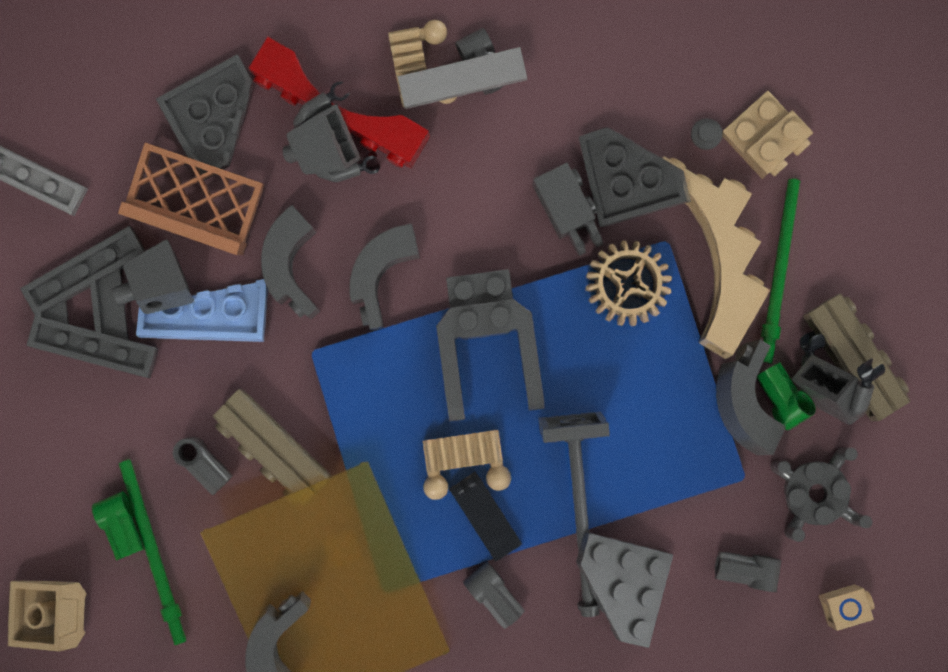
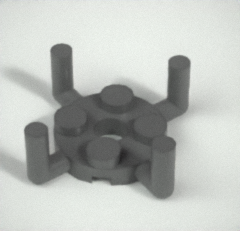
[770,447,873,542]

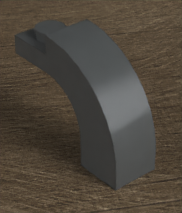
[261,205,321,320]
[349,224,420,332]
[716,339,786,456]
[245,591,311,672]

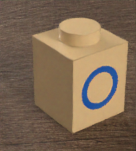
[819,584,875,631]

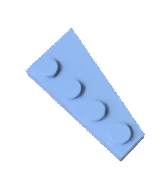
[136,279,268,342]

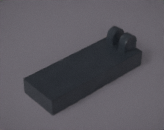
[449,471,522,562]

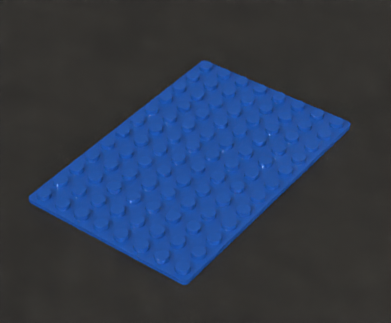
[312,241,745,592]

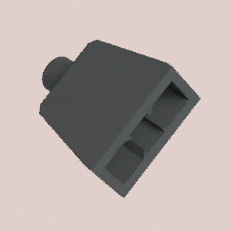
[111,239,194,314]

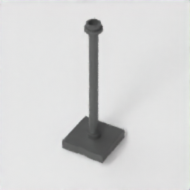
[538,412,610,617]

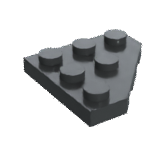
[156,54,254,181]
[579,127,691,227]
[576,531,673,648]

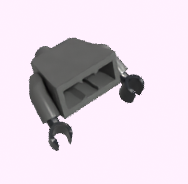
[282,81,380,183]
[792,331,885,425]

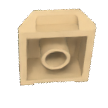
[8,581,87,651]

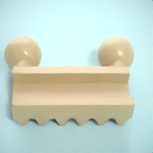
[388,20,457,107]
[423,430,511,500]

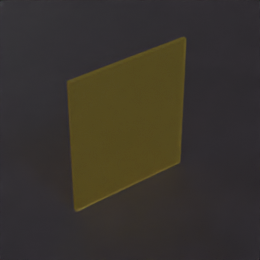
[201,461,450,672]

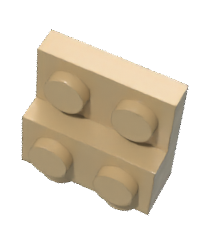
[722,91,813,179]

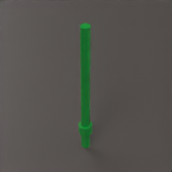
[760,179,800,364]
[118,459,187,646]

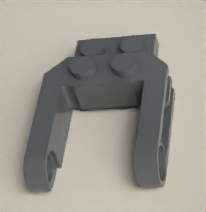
[436,269,545,422]

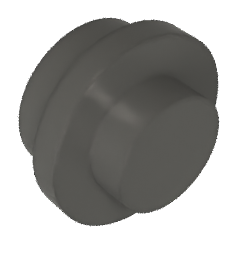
[691,118,723,150]

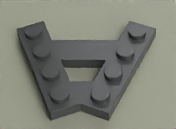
[20,226,159,378]

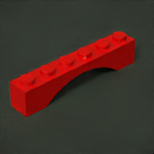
[249,37,430,169]

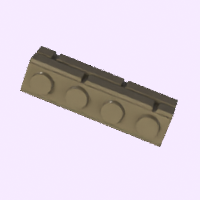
[803,293,911,421]
[212,389,333,506]

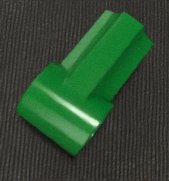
[756,363,816,430]
[92,491,144,561]

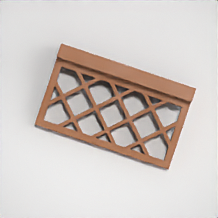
[118,143,265,255]

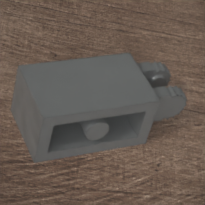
[532,163,603,256]

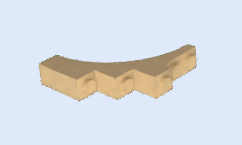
[663,156,770,359]

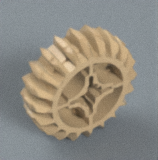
[585,241,672,326]

